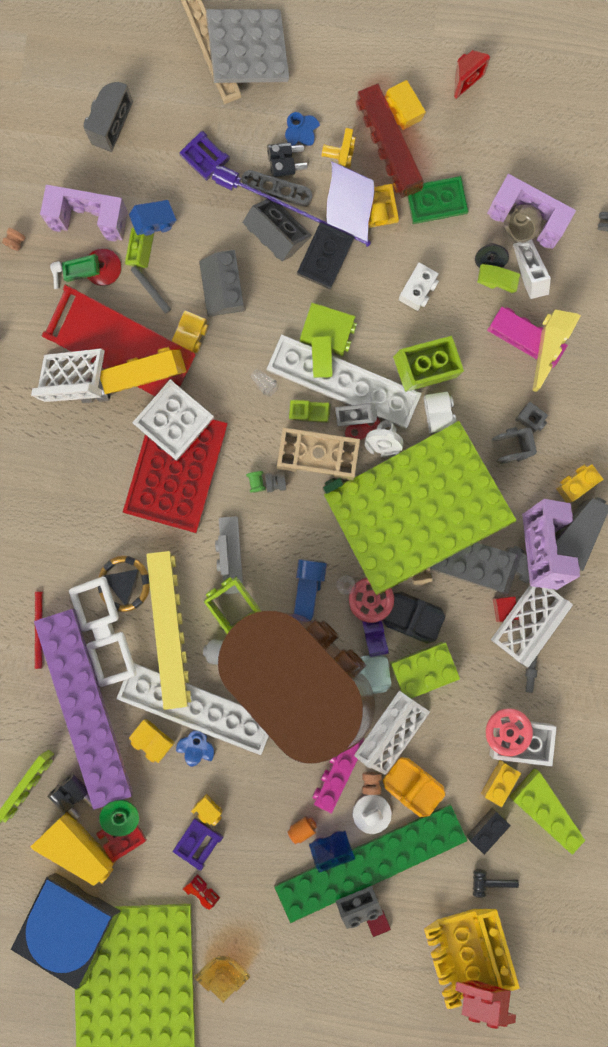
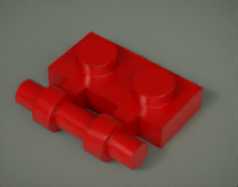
[96,814,147,863]

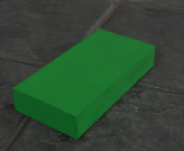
[62,254,100,282]

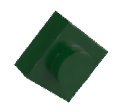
[323,478,343,495]

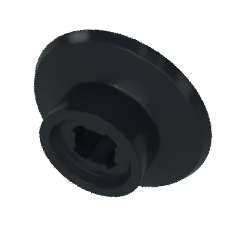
[475,243,509,268]

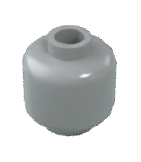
[203,639,224,665]

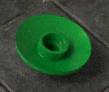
[99,800,139,836]

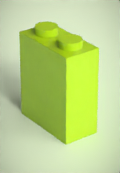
[300,303,357,356]

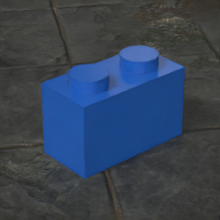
[129,200,176,236]

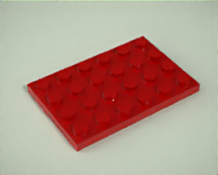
[122,419,228,534]

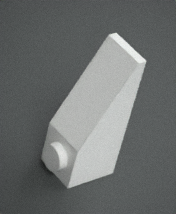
[513,240,551,299]

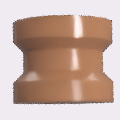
[2,228,26,251]

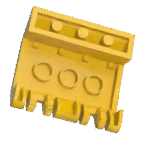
[424,909,520,1009]

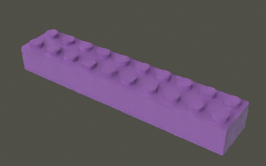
[34,609,133,810]

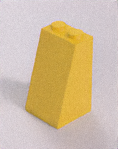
[30,812,115,886]

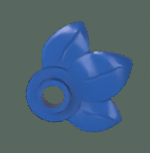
[285,112,320,146]
[176,730,214,767]

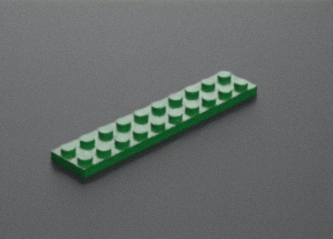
[274,804,467,924]

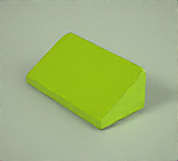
[125,228,154,268]

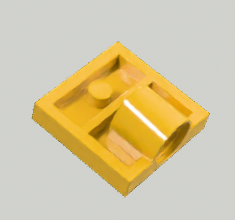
[369,184,399,228]

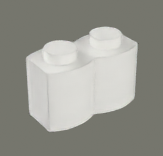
[424,392,457,434]

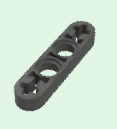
[242,170,312,207]

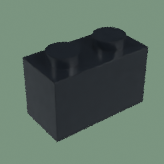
[467,807,511,855]

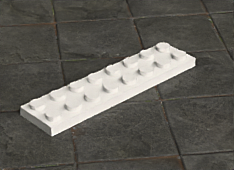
[267,335,422,429]
[117,663,268,755]

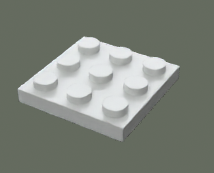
[132,380,214,461]

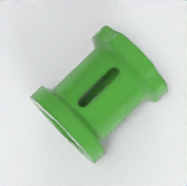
[246,471,266,493]

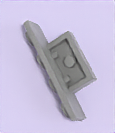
[215,516,243,594]

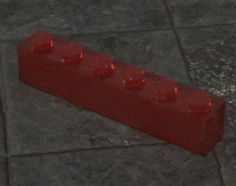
[355,83,424,198]

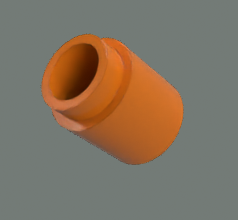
[287,816,317,844]

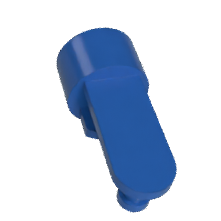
[294,559,327,621]

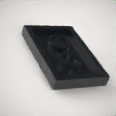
[297,222,354,290]

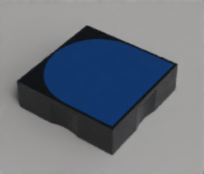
[10,873,121,990]

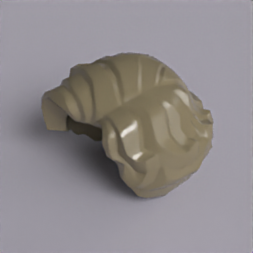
[504,204,543,243]

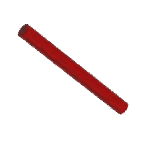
[34,592,43,669]

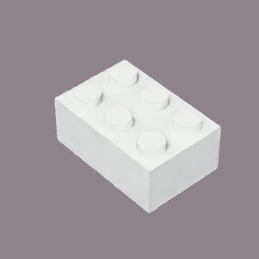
[489,718,556,766]

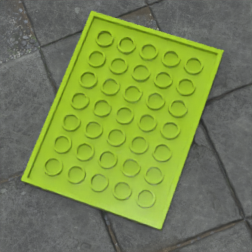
[324,421,516,595]
[75,904,195,1047]

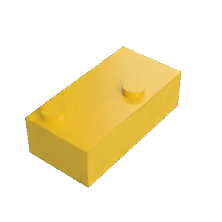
[100,347,187,394]

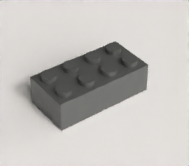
[430,543,521,595]

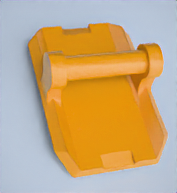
[382,757,446,817]

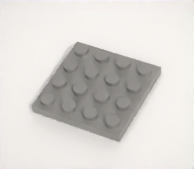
[206,9,289,83]

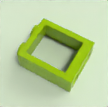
[204,576,261,634]

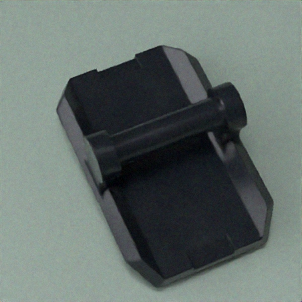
[382,592,446,644]

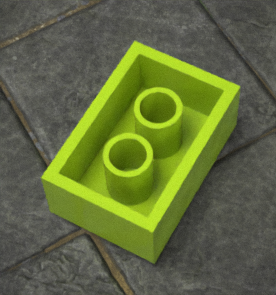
[393,336,464,392]
[390,642,460,699]

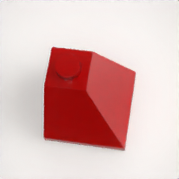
[454,50,491,99]

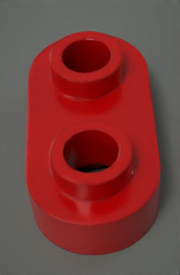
[345,416,380,441]

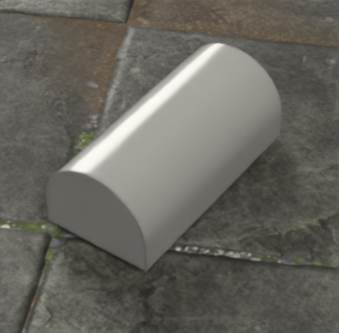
[335,403,377,426]

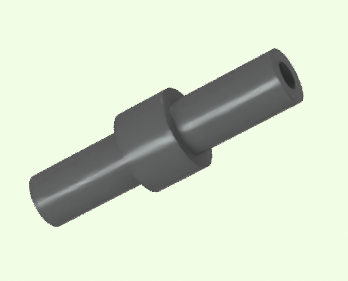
[525,656,538,693]

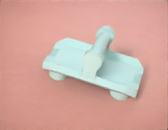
[360,655,391,694]

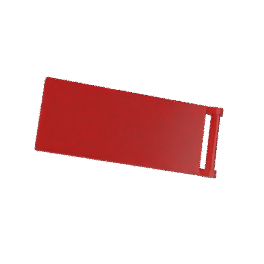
[41,284,196,396]

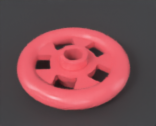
[349,578,394,623]
[486,708,533,756]

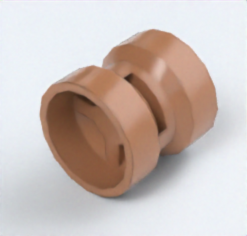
[362,772,382,795]

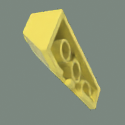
[532,310,581,392]

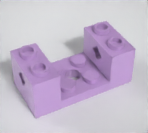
[487,174,576,249]
[40,185,128,241]
[522,499,580,590]

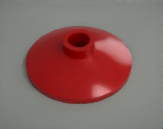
[87,249,122,286]

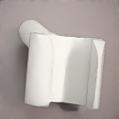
[50,261,63,289]

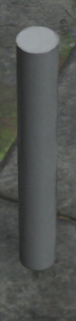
[131,265,171,314]

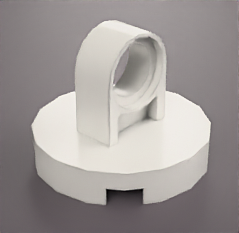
[364,420,404,458]
[352,794,392,834]

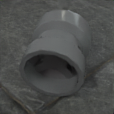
[265,471,286,493]

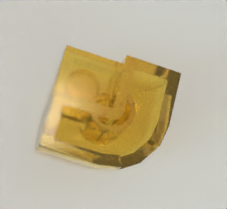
[194,955,250,1003]

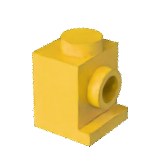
[191,794,223,826]

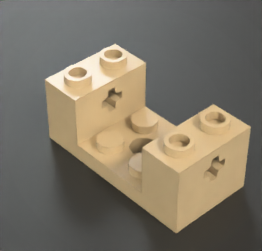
[277,428,360,480]

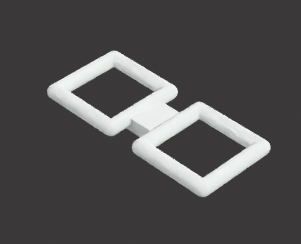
[69,577,137,687]

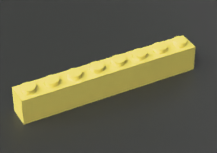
[146,551,192,710]

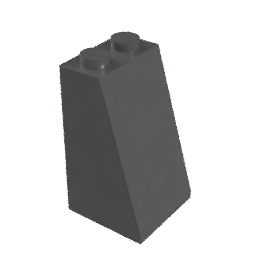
[555,497,608,571]

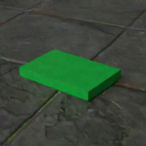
[405,176,468,224]

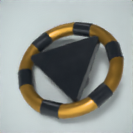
[98,556,150,612]

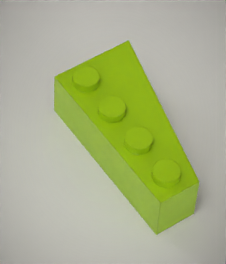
[509,768,586,855]

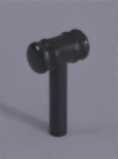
[472,869,519,898]

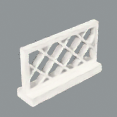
[31,349,105,402]
[491,585,573,667]
[354,691,430,775]

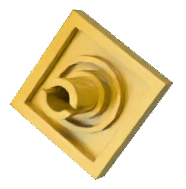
[321,128,356,169]

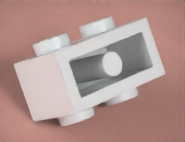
[399,263,439,311]

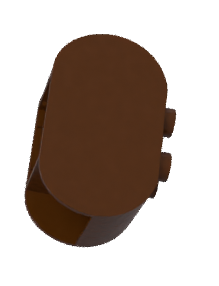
[218,611,375,764]

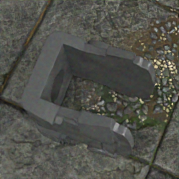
[491,427,537,464]

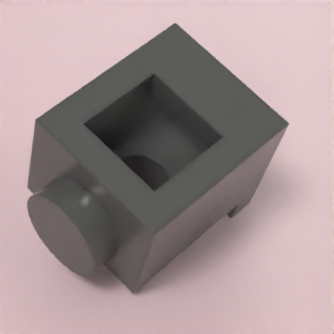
[515,402,548,433]

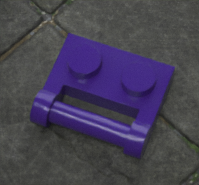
[179,131,230,181]
[172,818,224,871]

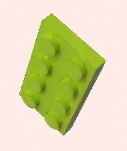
[0,750,54,824]

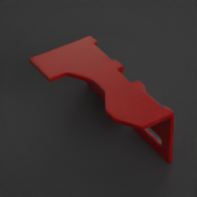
[183,874,220,910]

